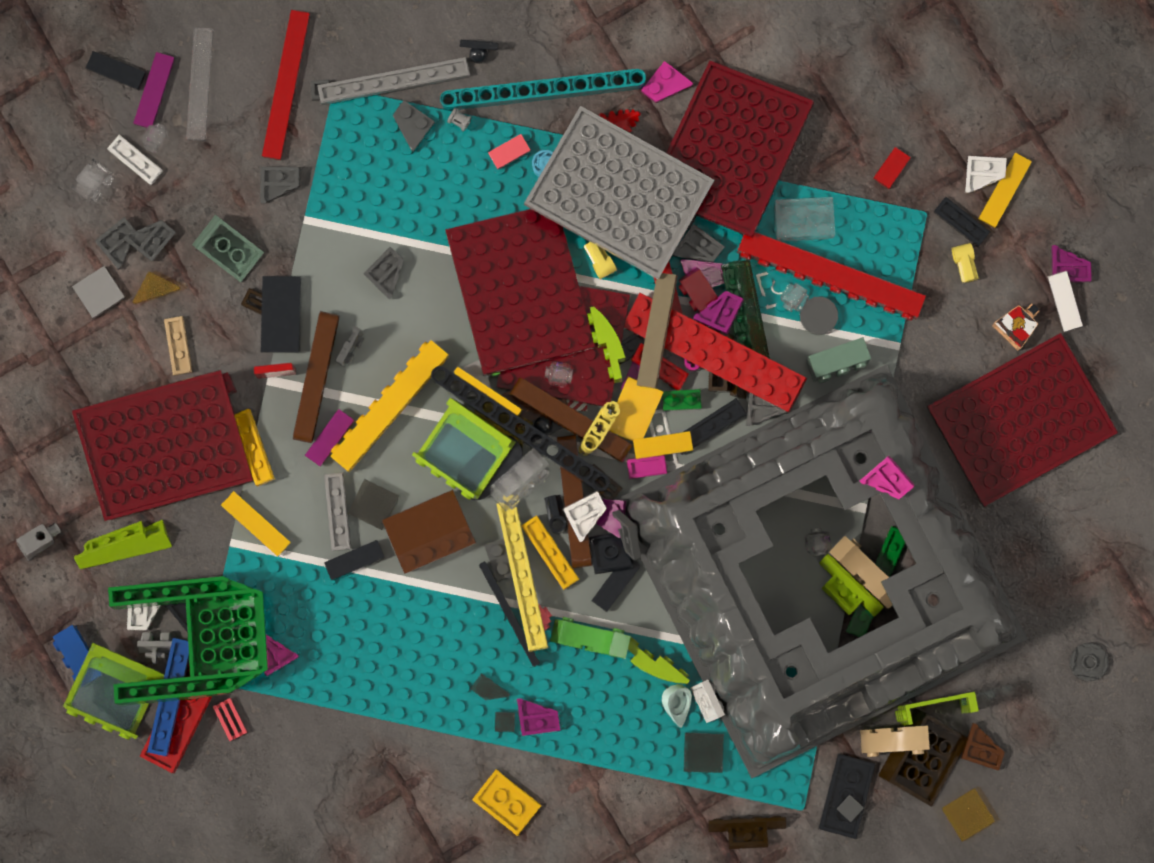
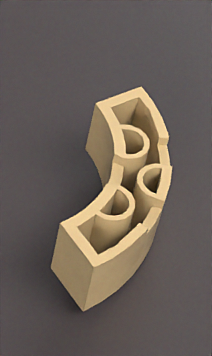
[829,536,892,609]
[860,726,930,757]

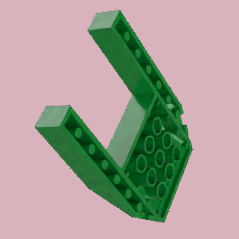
[108,576,268,706]

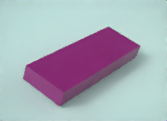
[305,409,355,467]

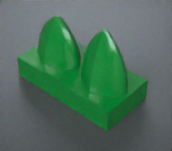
[662,389,701,411]

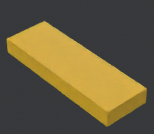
[633,431,693,459]

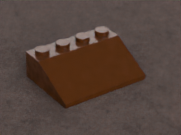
[382,490,476,574]

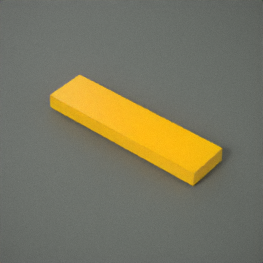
[978,153,1032,228]
[454,366,522,417]
[235,409,275,487]
[221,491,291,557]
[521,515,580,590]

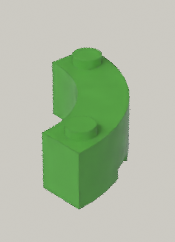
[550,617,631,659]

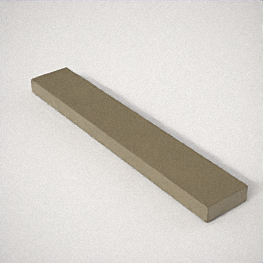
[637,273,678,389]

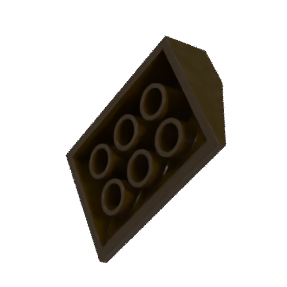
[878,708,967,807]

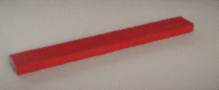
[262,10,310,161]

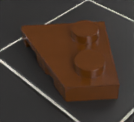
[961,723,1005,771]

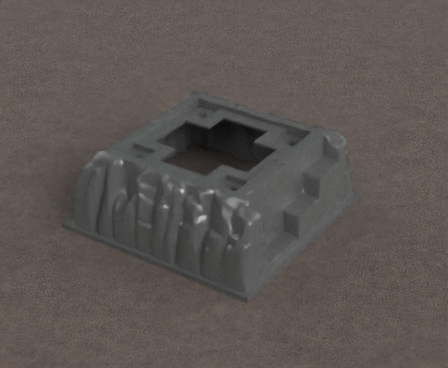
[616,364,1028,779]

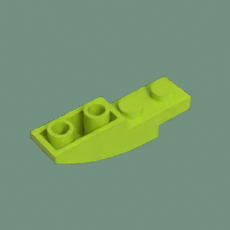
[587,307,625,383]
[628,637,690,684]

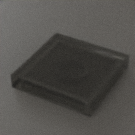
[348,479,399,530]
[683,733,724,773]

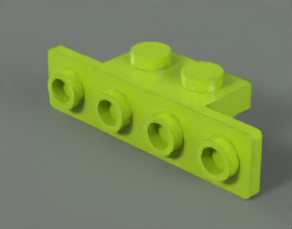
[819,554,884,616]

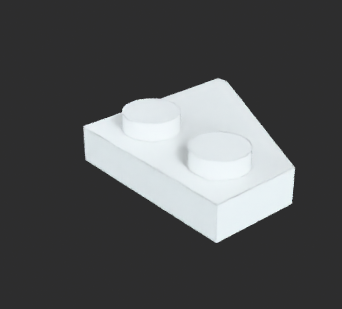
[965,156,1007,193]
[563,491,606,542]

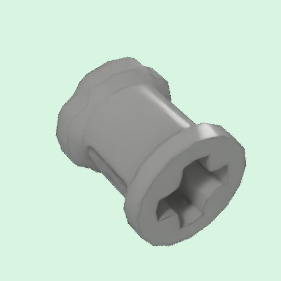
[447,107,472,132]

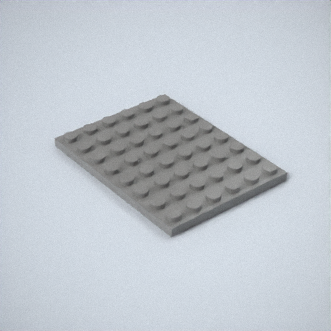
[524,106,714,279]

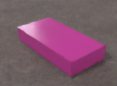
[627,455,667,479]

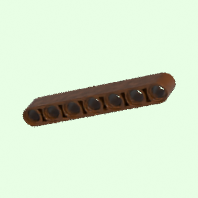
[293,311,340,444]
[510,378,633,462]
[557,435,592,568]

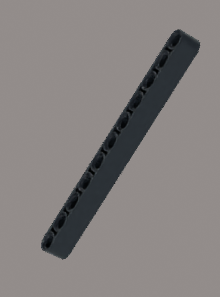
[431,366,610,492]

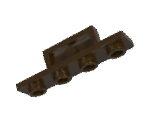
[708,816,786,849]

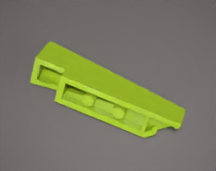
[74,520,172,569]

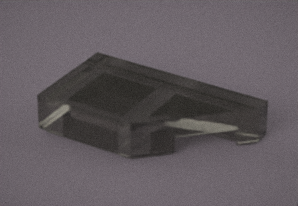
[470,673,511,700]

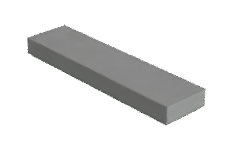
[324,472,351,551]

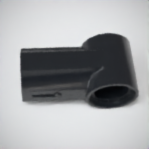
[544,495,567,535]

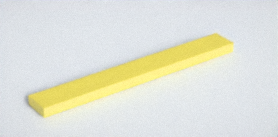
[496,500,548,652]

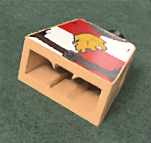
[992,304,1040,351]

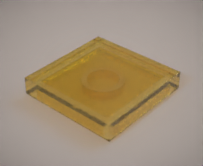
[941,788,995,842]

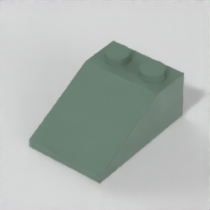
[192,215,264,282]

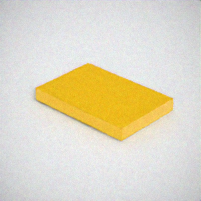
[609,376,663,441]
[472,769,542,836]

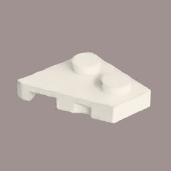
[127,605,161,630]

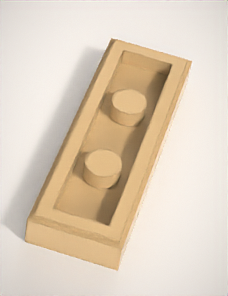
[164,316,193,376]

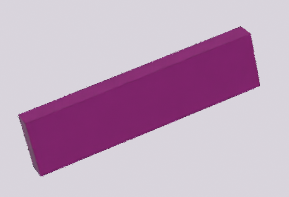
[133,52,175,130]

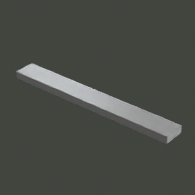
[317,57,470,105]

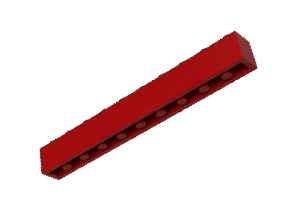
[737,232,926,321]

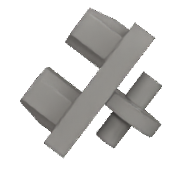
[137,632,172,664]

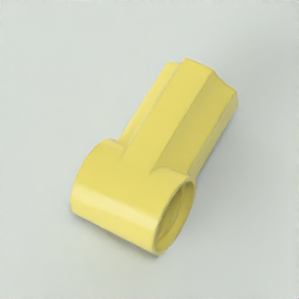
[584,242,617,279]
[952,243,979,283]

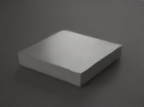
[72,266,125,319]

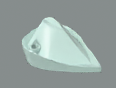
[662,684,692,728]

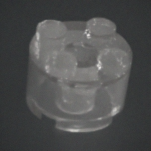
[71,158,114,203]

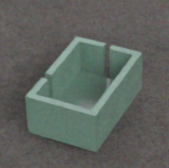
[806,337,871,384]

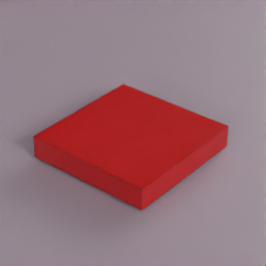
[254,363,296,379]

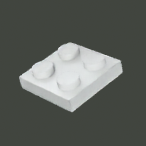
[690,680,725,723]

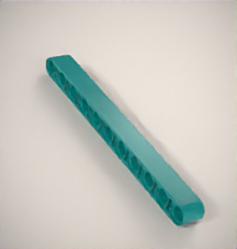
[440,69,646,111]

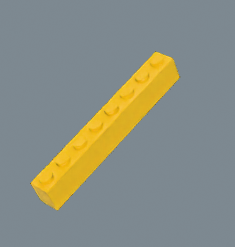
[330,340,449,473]

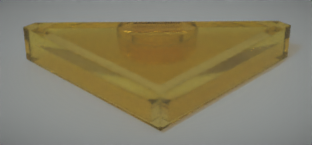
[132,271,180,304]

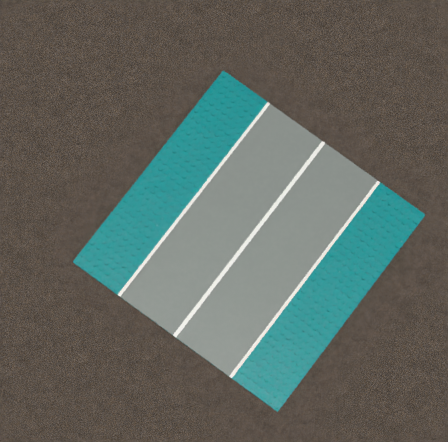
[223,95,927,810]

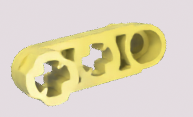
[579,401,620,456]

